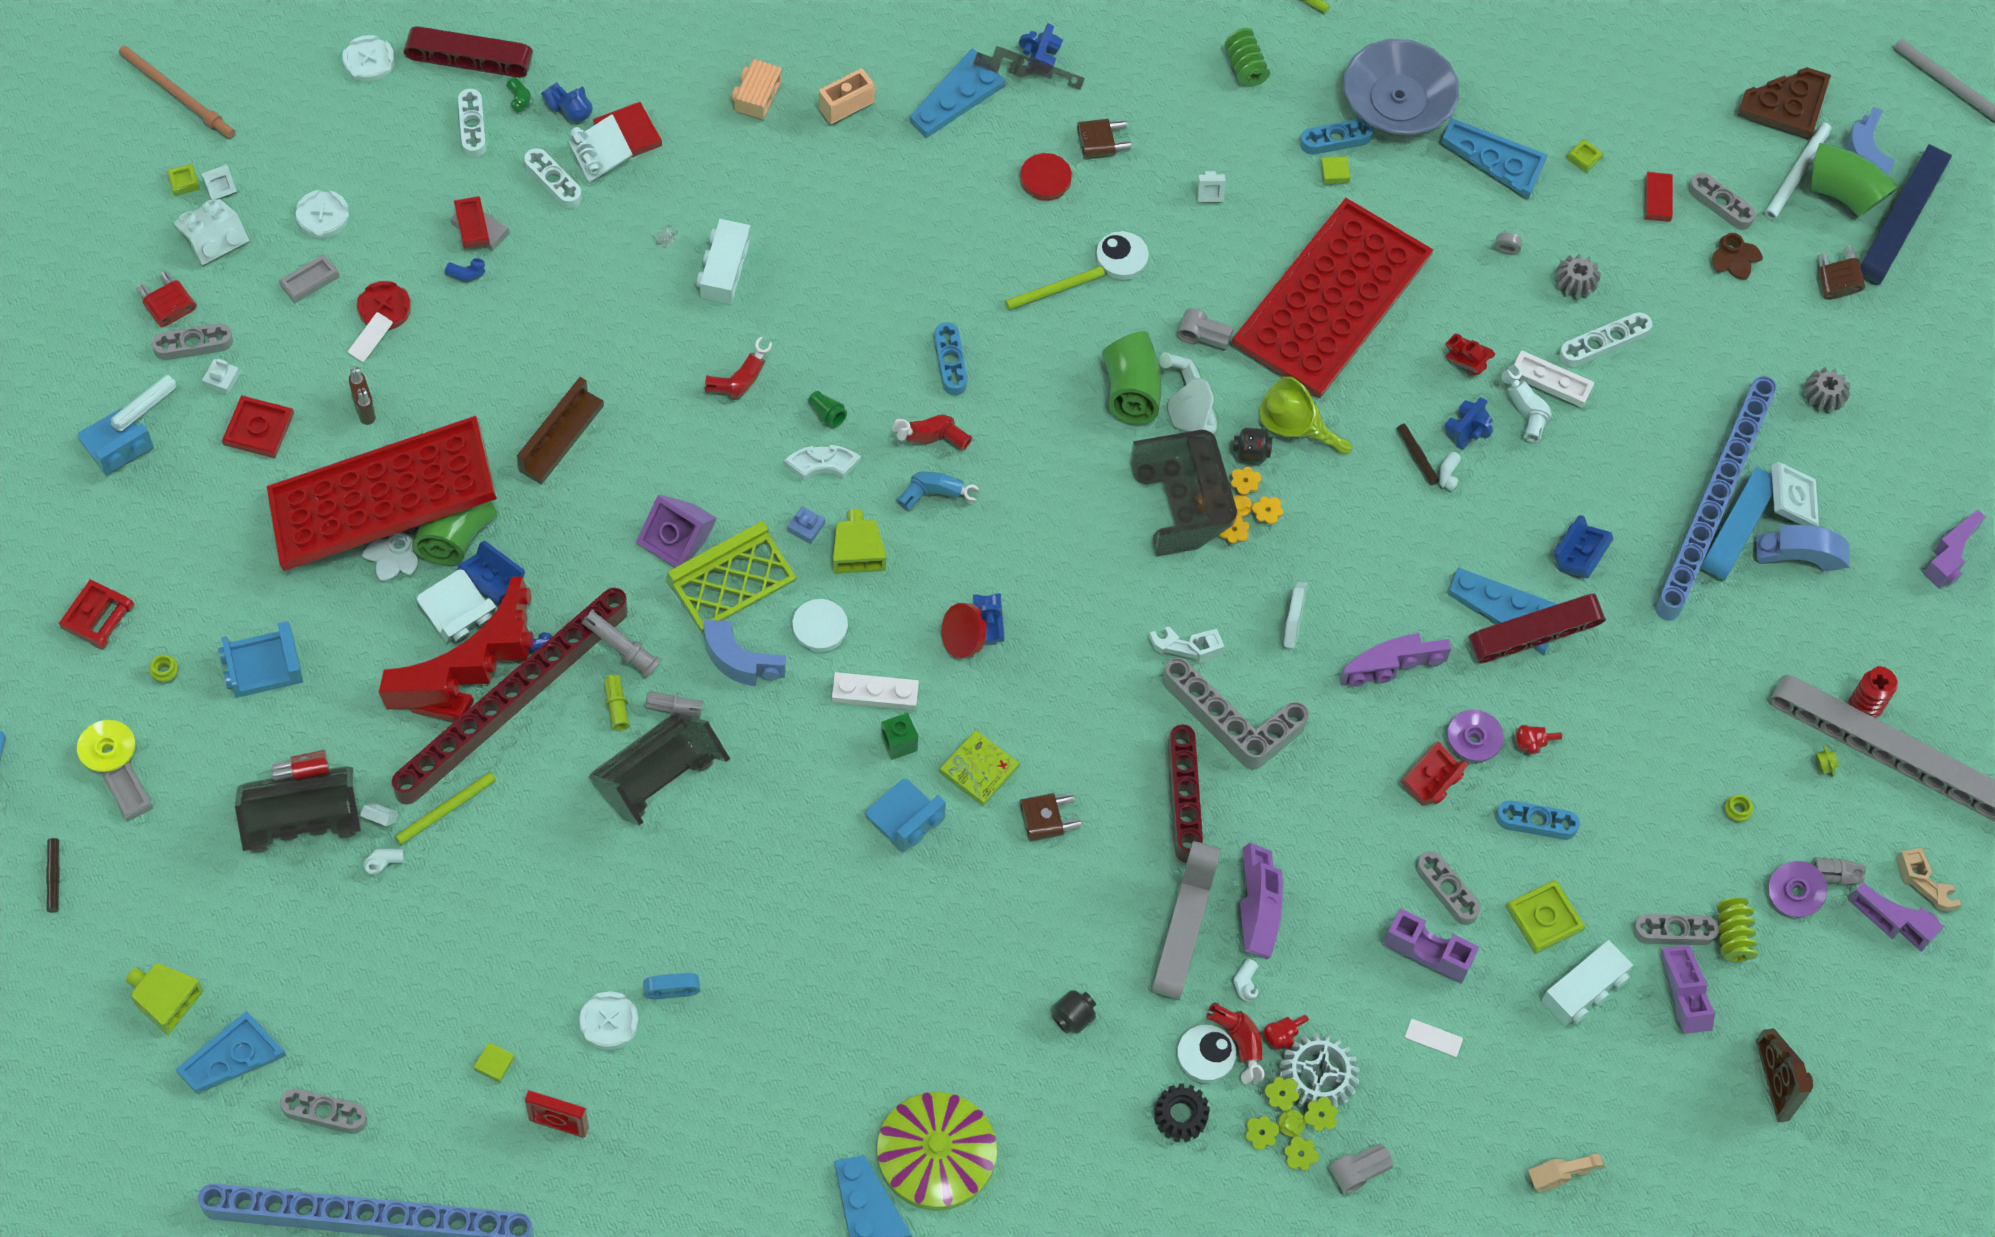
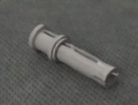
[581,609,661,679]

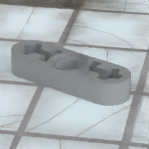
[1689,173,1756,230]
[152,324,233,360]
[1416,852,1480,925]
[1633,914,1719,945]
[280,1089,367,1134]

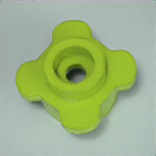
[1816,745,1839,776]

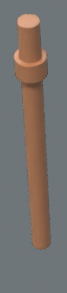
[119,45,235,139]

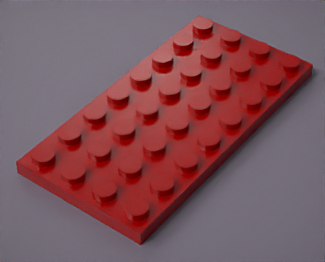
[1231,197,1434,399]
[267,416,497,571]

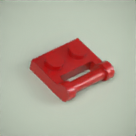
[59,579,135,650]

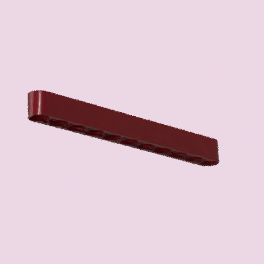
[392,588,628,805]

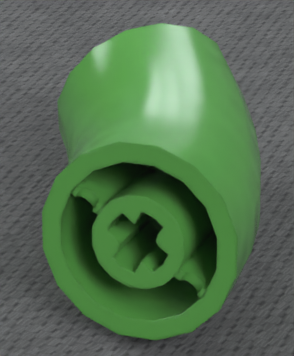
[1812,143,1899,218]
[1102,331,1161,425]
[412,501,498,566]

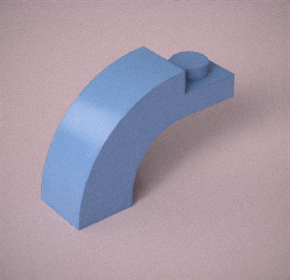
[1846,107,1895,175]
[1757,525,1850,571]
[704,620,786,686]

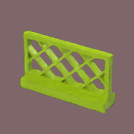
[666,520,797,632]

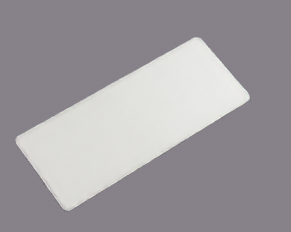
[348,312,393,362]
[1405,1019,1463,1057]

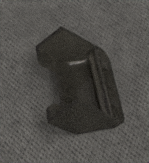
[1130,430,1237,556]
[235,766,361,853]

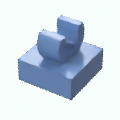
[787,506,825,544]

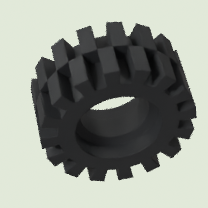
[1154,1083,1210,1142]

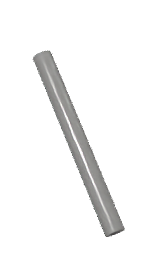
[1894,39,1995,122]

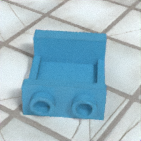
[218,621,303,698]

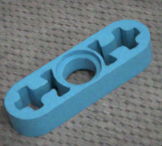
[1300,119,1374,155]
[934,323,967,395]
[1496,801,1580,840]

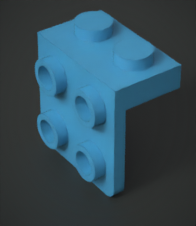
[78,408,153,476]
[866,779,946,853]

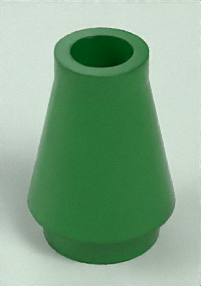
[808,391,847,427]

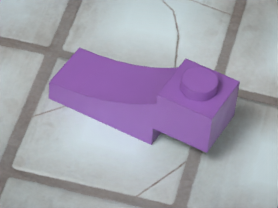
[1923,510,1986,589]
[1848,882,1944,952]
[1661,945,1715,1034]

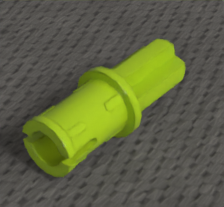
[604,674,630,731]

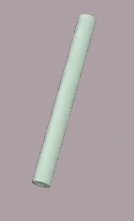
[1764,123,1832,220]

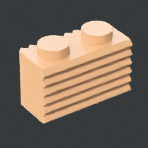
[731,59,782,120]
[819,68,875,124]

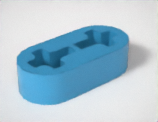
[643,973,700,999]

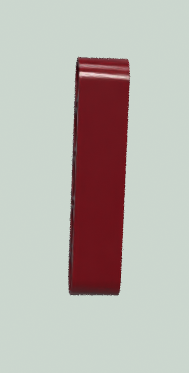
[403,26,533,78]
[1468,593,1606,664]
[1168,724,1203,863]

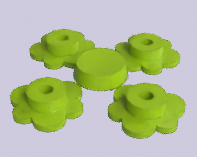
[1246,1076,1338,1170]

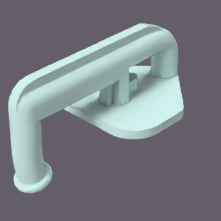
[1159,353,1217,436]

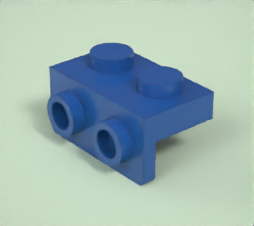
[1554,515,1613,579]
[457,541,525,604]

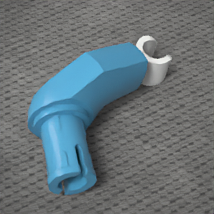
[896,472,979,511]

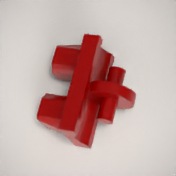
[1445,333,1496,375]

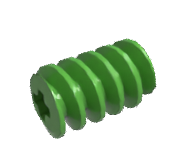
[1225,28,1270,87]

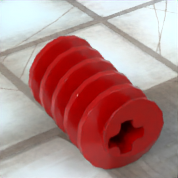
[1849,666,1898,718]

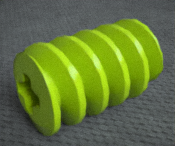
[1717,898,1758,962]

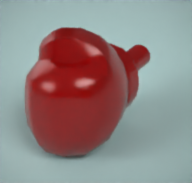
[1515,725,1562,755]
[1263,1015,1309,1050]

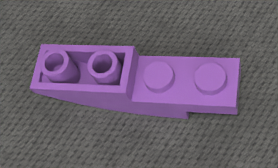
[1340,633,1451,687]
[1240,843,1283,960]

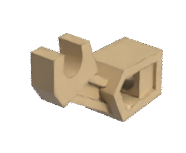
[1897,848,1961,912]
[1528,1154,1606,1193]

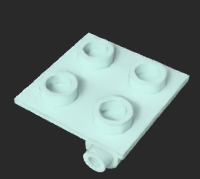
[569,115,633,183]

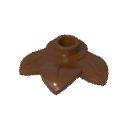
[1712,233,1763,280]

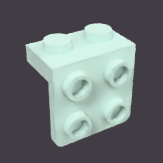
[174,199,249,265]
[417,569,496,644]

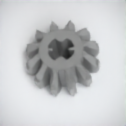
[1555,253,1601,300]
[1804,367,1850,414]

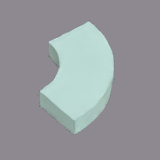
[784,445,861,481]
[1284,582,1308,648]

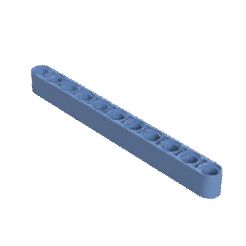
[1656,376,1777,621]
[198,1184,534,1237]

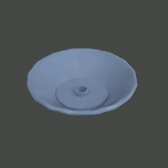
[1344,39,1459,135]

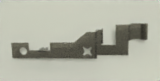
[973,46,1085,90]

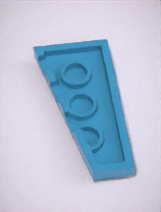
[1448,568,1557,656]

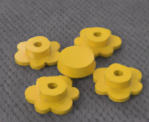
[1197,467,1284,544]

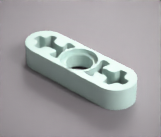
[458,89,486,158]
[524,148,582,209]

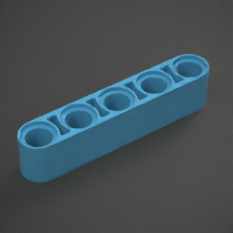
[1700,467,1773,581]

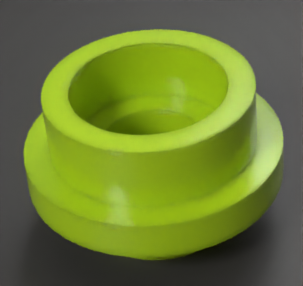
[149,654,178,682]
[1724,794,1753,822]

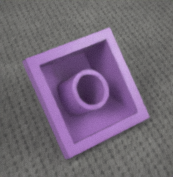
[636,495,717,567]

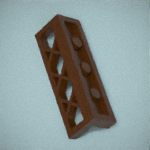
[517,377,604,485]

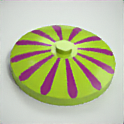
[877,1092,997,1210]

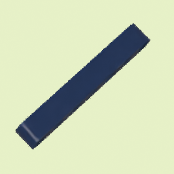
[1860,144,1952,285]

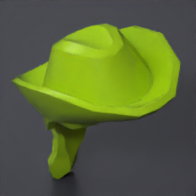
[1259,377,1352,454]

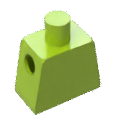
[833,509,886,574]
[126,963,204,1036]

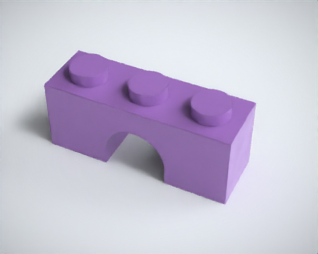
[1383,908,1479,984]

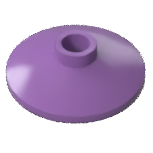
[1447,710,1504,762]
[1769,861,1827,918]

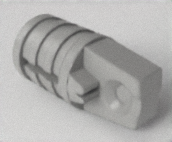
[1811,857,1866,885]

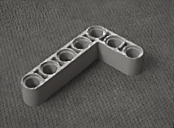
[1163,658,1309,770]
[1152,841,1221,1000]

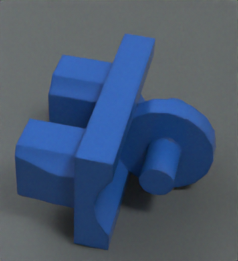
[1018,23,1063,74]
[1445,397,1493,450]
[973,593,1005,645]

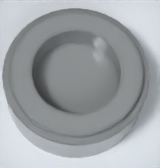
[1495,233,1522,254]

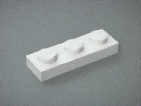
[1515,350,1595,408]
[832,672,919,710]

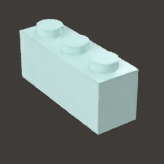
[696,219,751,305]
[1541,940,1633,1027]

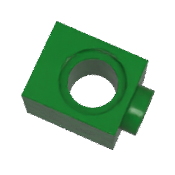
[881,713,918,760]

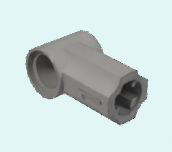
[1177,308,1234,350]
[1329,1143,1393,1195]

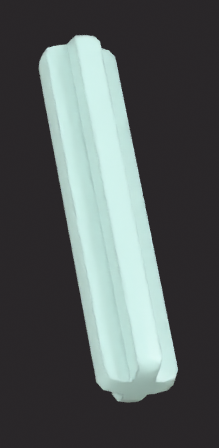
[111,375,176,431]

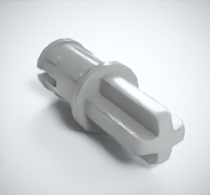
[646,691,703,719]

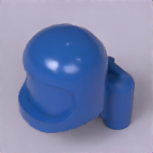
[541,82,593,123]

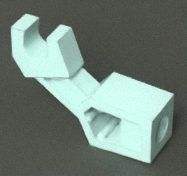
[1149,627,1224,664]

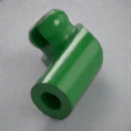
[507,77,531,112]

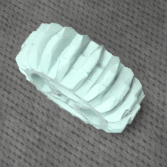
[1279,1033,1360,1114]

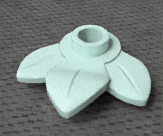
[362,532,418,581]

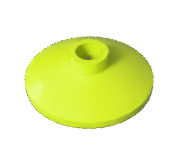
[77,720,136,772]

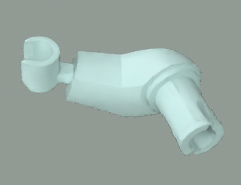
[1501,364,1551,443]

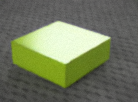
[1567,139,1604,174]
[1320,156,1351,184]
[167,163,200,196]
[474,1042,515,1083]

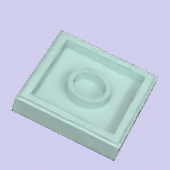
[1771,462,1819,527]

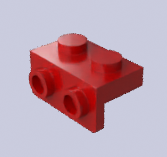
[1400,742,1469,806]

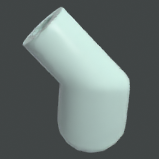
[1439,452,1461,491]
[363,849,405,875]
[1233,959,1258,1001]

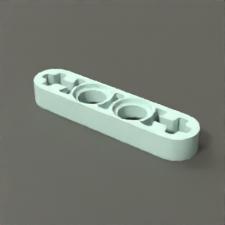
[1559,312,1652,368]

